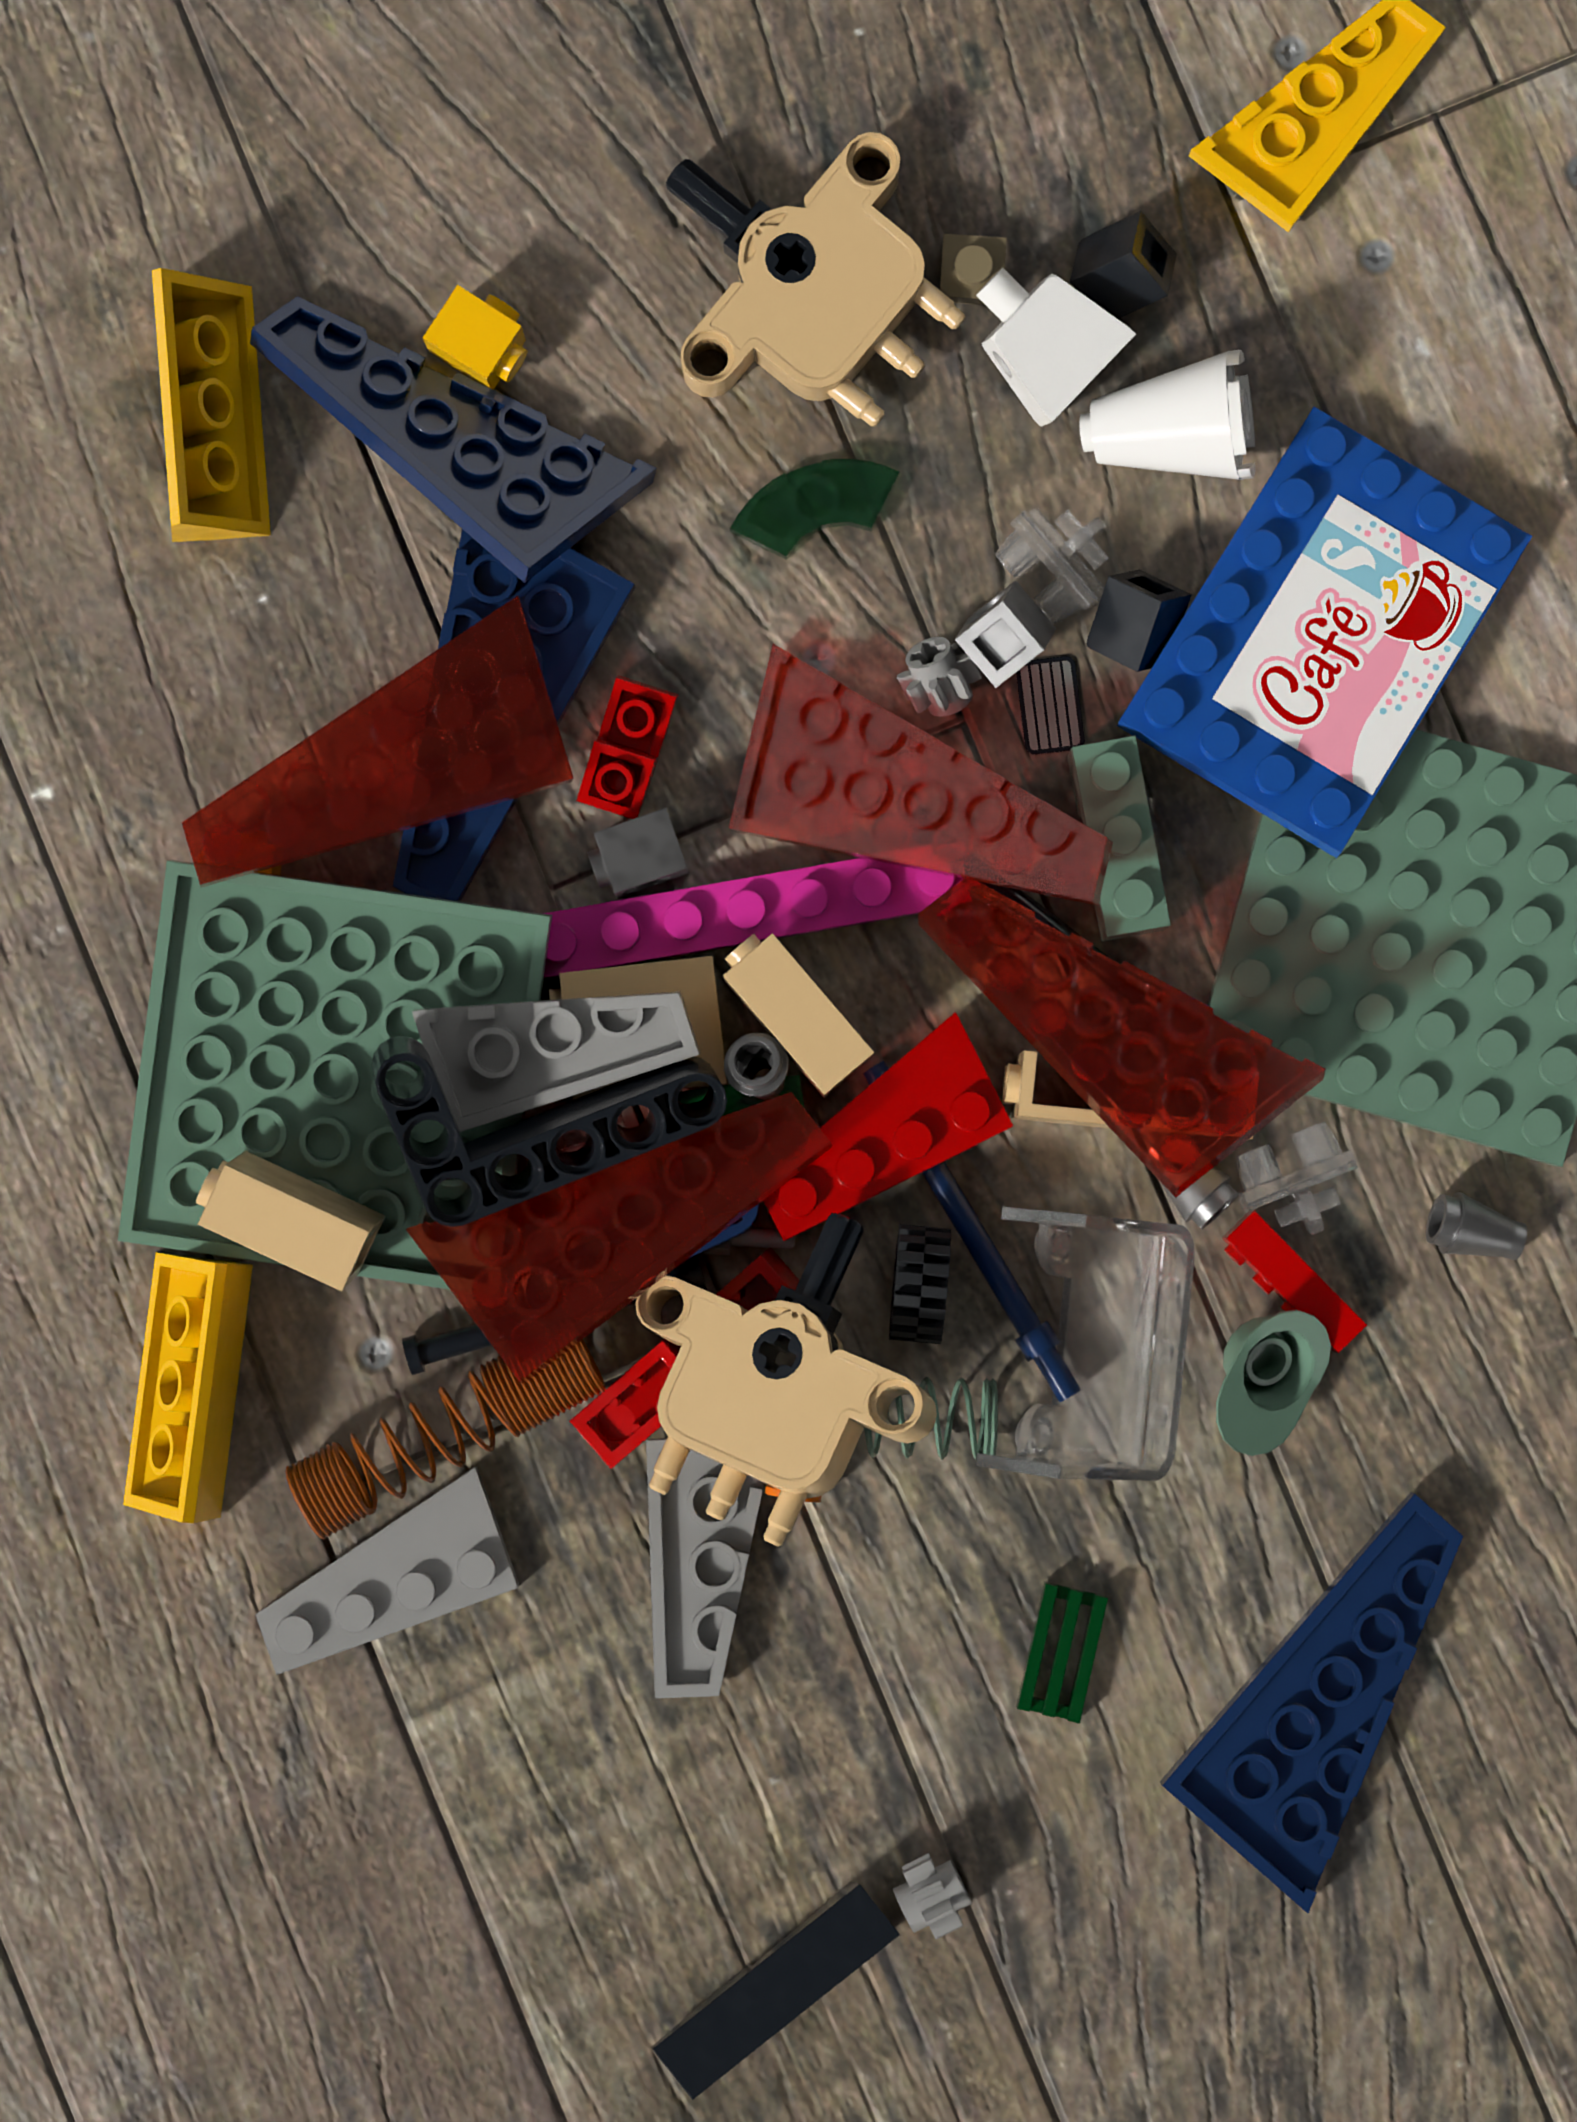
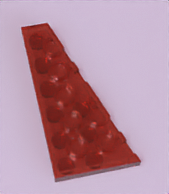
[918,876,1326,1198]

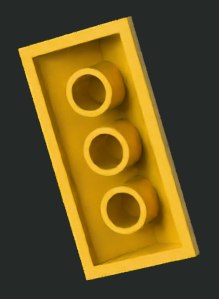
[152,268,271,542]
[123,1252,253,1523]

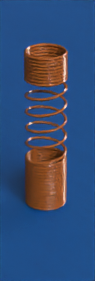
[285,1319,606,1539]

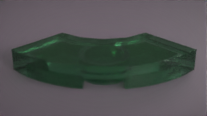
[730,459,900,560]

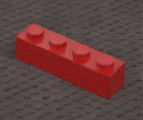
[1222,1210,1367,1353]

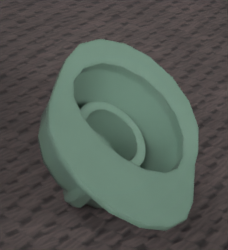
[1216,1310,1331,1456]

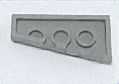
[412,991,701,1132]
[646,1438,764,1698]
[255,1466,520,1675]

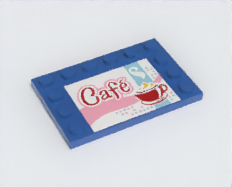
[1117,407,1532,859]

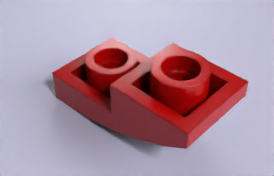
[576,675,679,819]

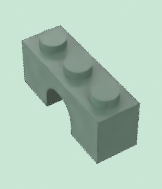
[1067,735,1171,942]

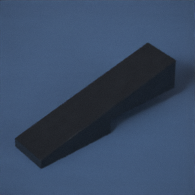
[651,1881,900,2100]

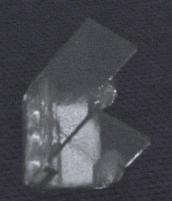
[976,1206,1195,1481]

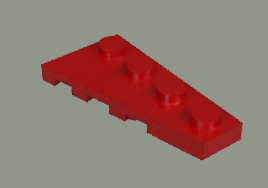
[755,1012,1013,1242]

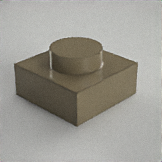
[940,234,1007,305]

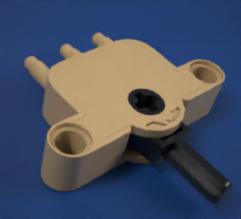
[666,132,965,427]
[635,1213,937,1547]

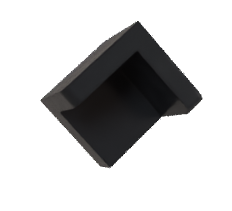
[1070,211,1177,319]
[1087,569,1192,672]

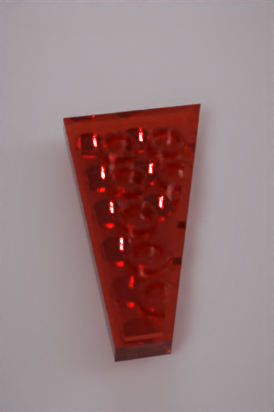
[182,596,574,888]
[729,644,1113,906]
[406,1092,833,1385]

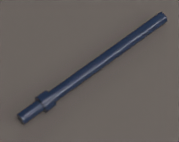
[863,1061,1081,1403]

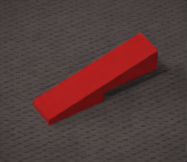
[570,1248,800,1469]

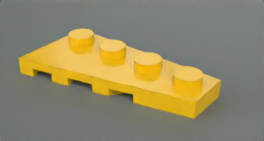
[1189,0,1446,232]

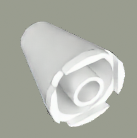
[1079,350,1255,480]

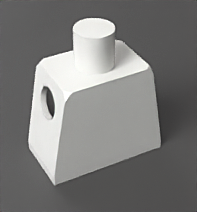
[976,268,1136,427]

